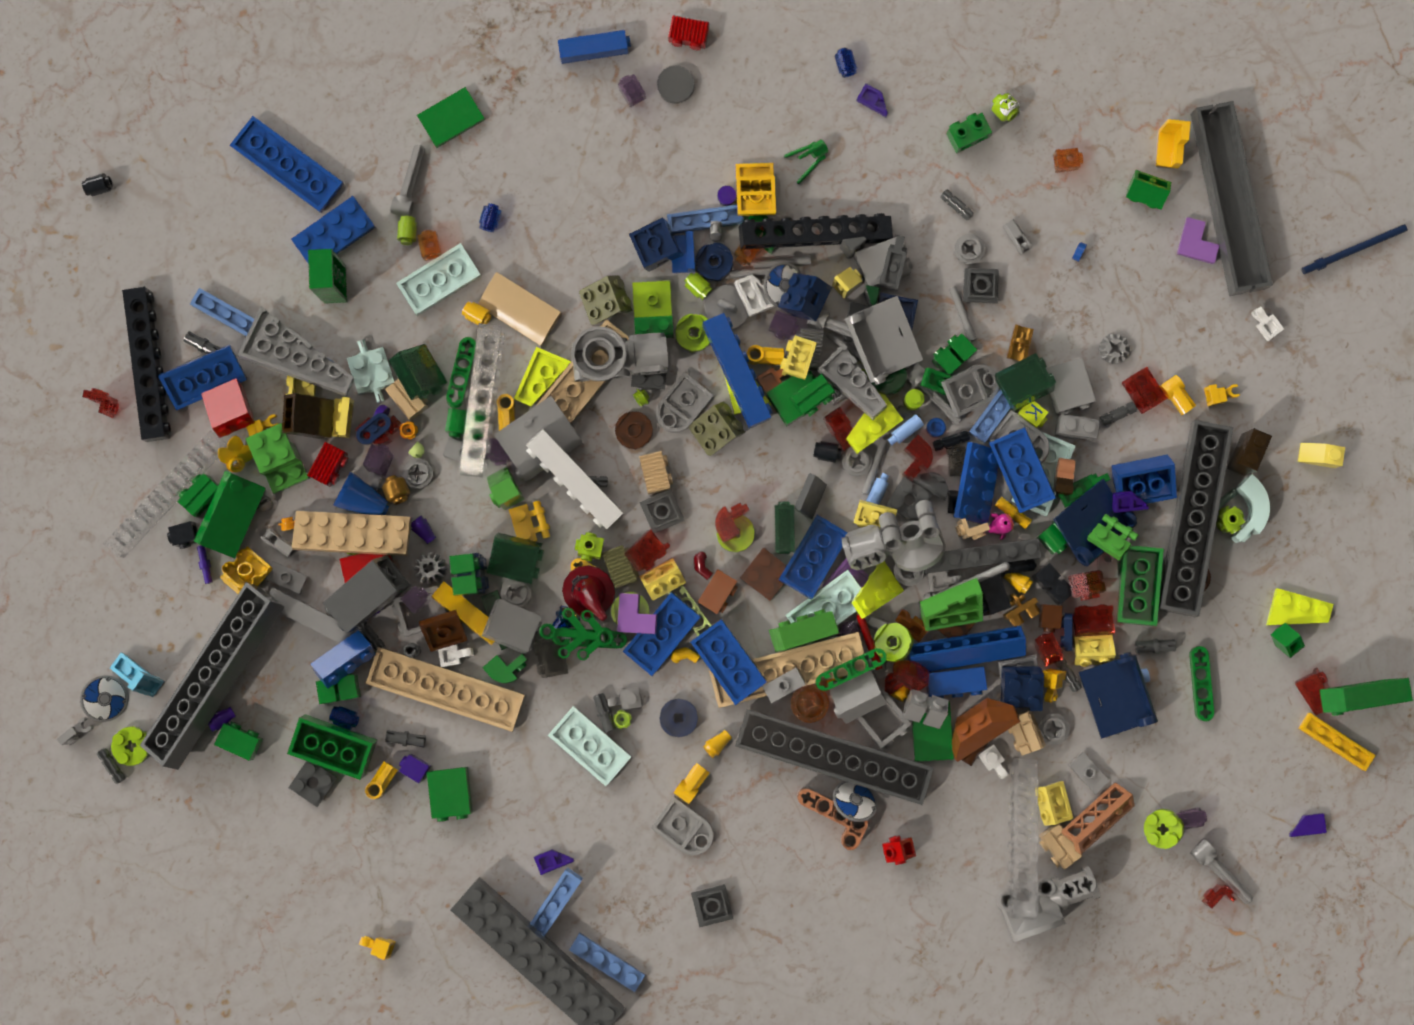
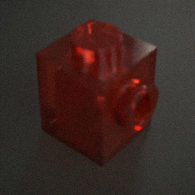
[1035,632,1063,667]

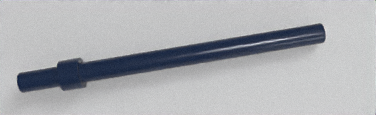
[1301,224,1408,275]

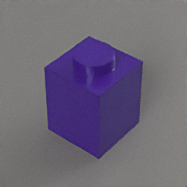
[399,754,432,783]

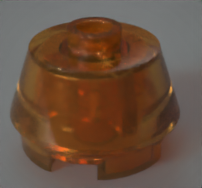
[791,684,829,723]

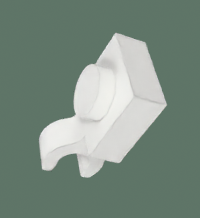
[1251,306,1284,341]
[438,645,474,668]
[978,744,1008,779]

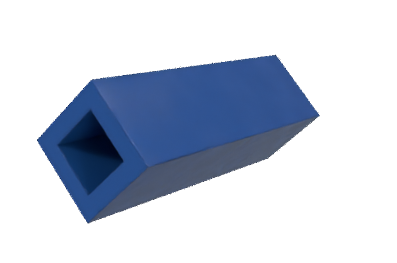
[558,30,631,64]

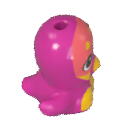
[988,513,1014,540]

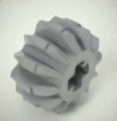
[413,552,447,585]

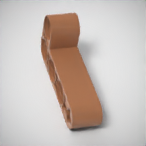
[797,788,868,850]

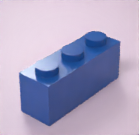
[310,630,375,689]
[925,667,987,698]

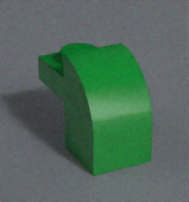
[482,654,528,683]

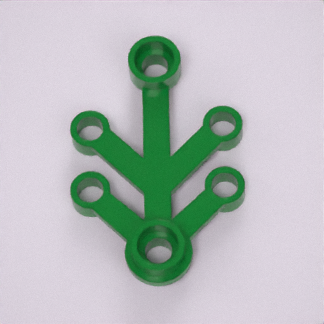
[539,608,614,660]

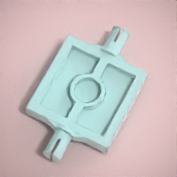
[346,340,394,403]

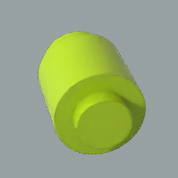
[397,216,417,245]
[684,272,713,300]
[903,389,924,411]

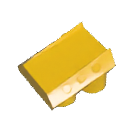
[220,546,273,594]

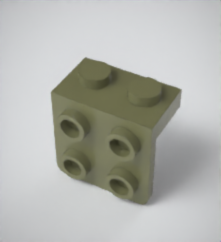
[579,275,633,325]
[689,401,745,456]

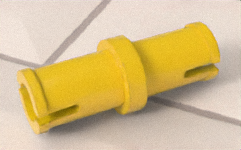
[994,496,1032,529]

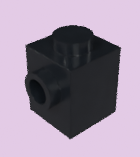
[167,521,198,549]

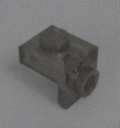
[946,445,966,477]

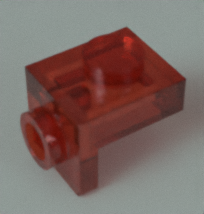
[1202,884,1236,909]

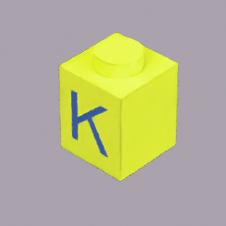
[1017,398,1049,428]

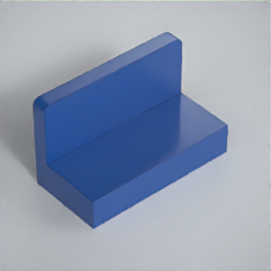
[672,231,695,273]

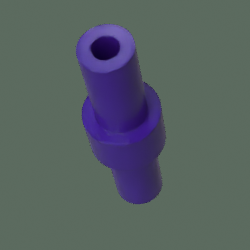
[197,545,213,584]

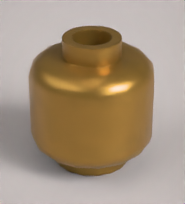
[382,475,410,505]

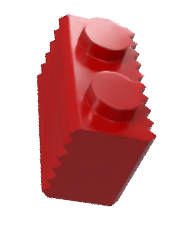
[668,15,709,51]
[307,442,349,487]

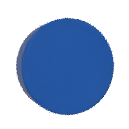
[1072,242,1087,262]
[926,418,946,438]

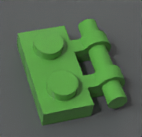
[1087,514,1139,561]

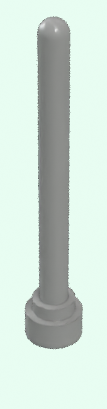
[923,562,1010,600]

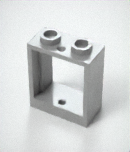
[392,585,448,637]
[857,687,911,749]

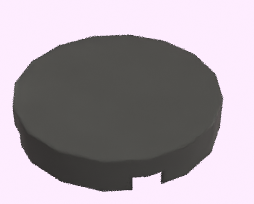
[657,65,694,104]

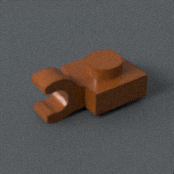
[757,367,788,393]
[895,609,928,642]

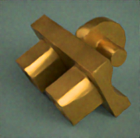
[1007,324,1034,363]
[1003,593,1040,627]

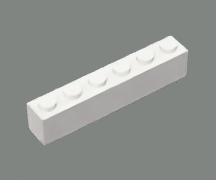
[526,429,623,529]

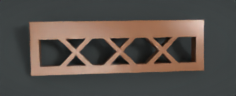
[1062,782,1135,855]

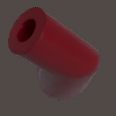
[693,551,713,580]

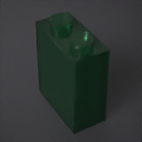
[389,344,448,400]
[995,353,1056,412]
[773,501,795,554]
[487,532,544,584]

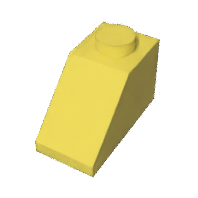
[832,267,862,299]
[1297,443,1345,468]

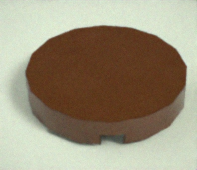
[615,411,653,450]

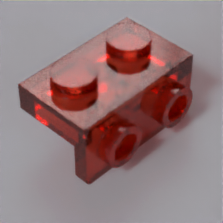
[82,388,119,418]
[624,529,670,572]
[1073,604,1115,637]

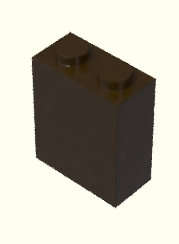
[282,393,334,439]
[1227,428,1272,476]

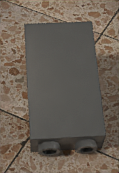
[323,555,411,633]

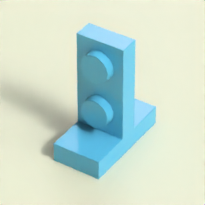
[110,652,164,697]

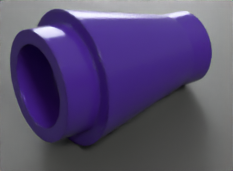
[411,515,436,544]
[208,707,236,732]

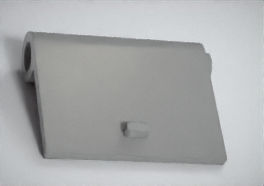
[844,296,923,385]
[494,396,583,482]

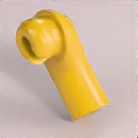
[671,647,700,663]

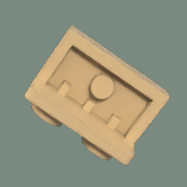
[955,518,990,540]

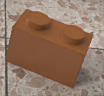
[697,569,738,614]

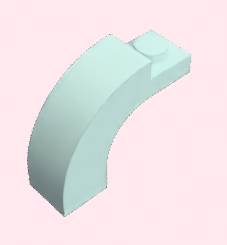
[1230,474,1270,543]

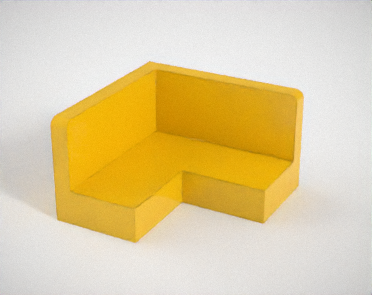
[1156,119,1191,169]

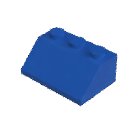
[1112,454,1177,504]

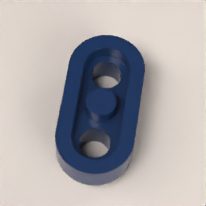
[356,413,392,445]
[1060,613,1073,651]

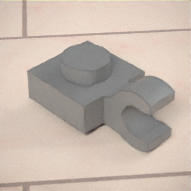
[928,571,962,592]
[607,688,642,710]
[57,717,94,745]

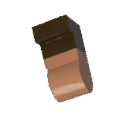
[1053,458,1075,495]

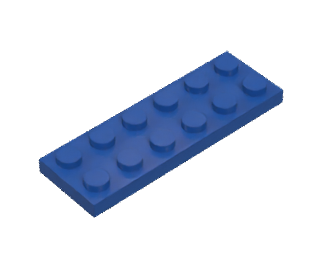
[230,116,344,213]

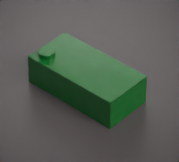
[308,249,347,304]
[194,471,266,559]
[1116,545,1164,627]
[1319,678,1413,716]
[287,714,377,780]

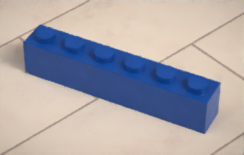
[702,313,773,429]
[908,626,1026,675]

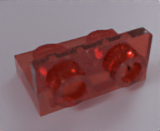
[1122,367,1168,414]
[1295,668,1330,716]

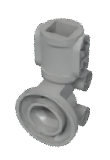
[571,326,669,382]
[842,500,946,572]
[996,866,1100,942]

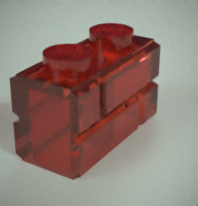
[1068,570,1106,601]

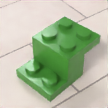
[245,423,310,494]

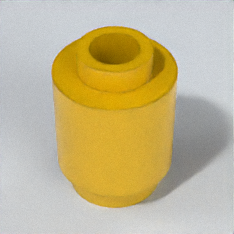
[462,301,491,327]

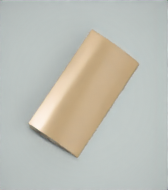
[478,272,562,346]

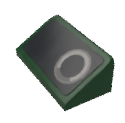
[864,285,880,308]

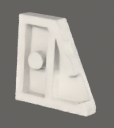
[734,275,776,317]

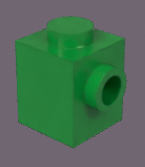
[1270,623,1305,658]

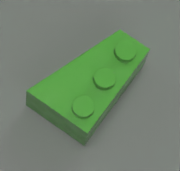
[487,466,525,510]
[920,578,983,631]
[769,609,839,652]

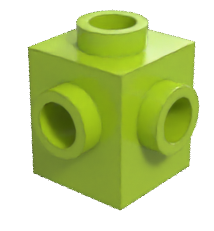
[1216,505,1246,534]
[575,532,604,561]

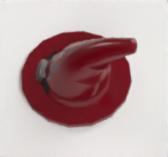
[562,565,615,621]

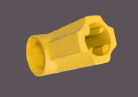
[746,345,784,365]
[1159,375,1196,415]
[497,394,515,431]
[365,761,398,799]
[673,763,710,804]

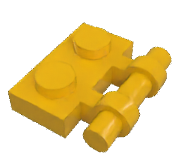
[509,500,550,546]

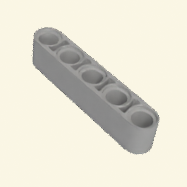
[269,587,356,643]

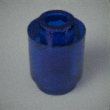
[834,48,857,78]
[479,203,502,233]
[329,706,360,730]

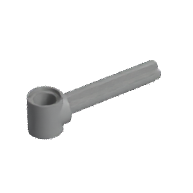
[390,145,425,216]
[806,308,852,338]
[906,363,963,425]
[1190,839,1254,905]

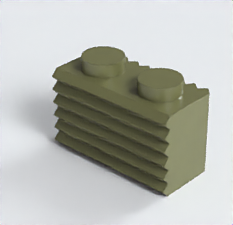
[601,545,639,590]

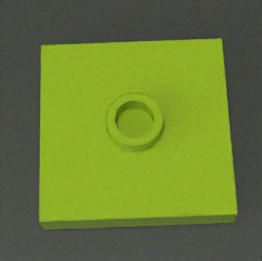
[632,281,672,318]

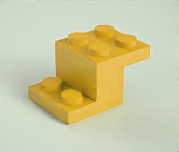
[735,163,776,216]

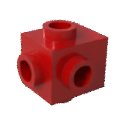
[882,835,916,865]

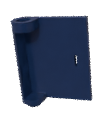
[1053,479,1137,567]
[1079,652,1158,739]

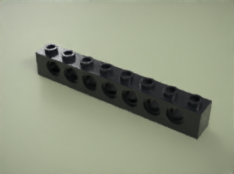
[738,213,893,250]
[122,287,171,442]

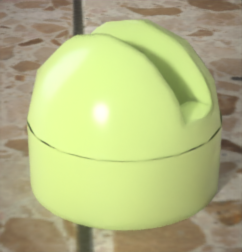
[408,441,425,458]

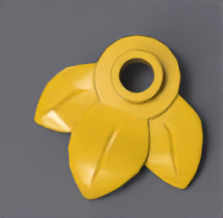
[218,435,253,472]

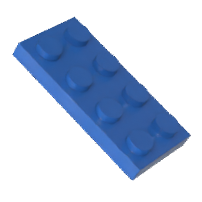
[291,196,376,262]
[159,345,247,410]
[989,427,1056,513]
[954,442,999,525]
[778,515,848,600]
[623,592,702,676]
[691,619,767,705]

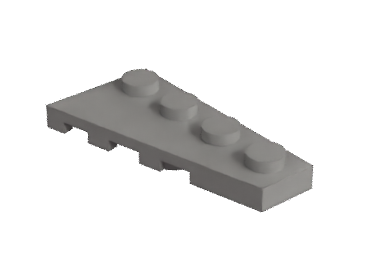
[818,343,887,420]

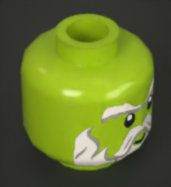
[991,93,1020,122]

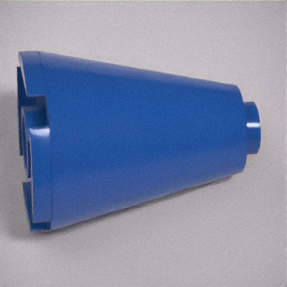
[333,472,389,515]

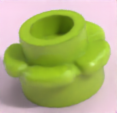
[633,389,650,407]
[613,710,632,729]

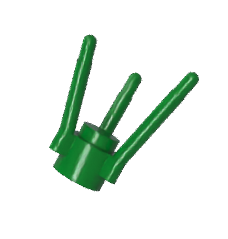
[784,139,829,184]

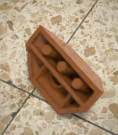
[952,698,1021,762]

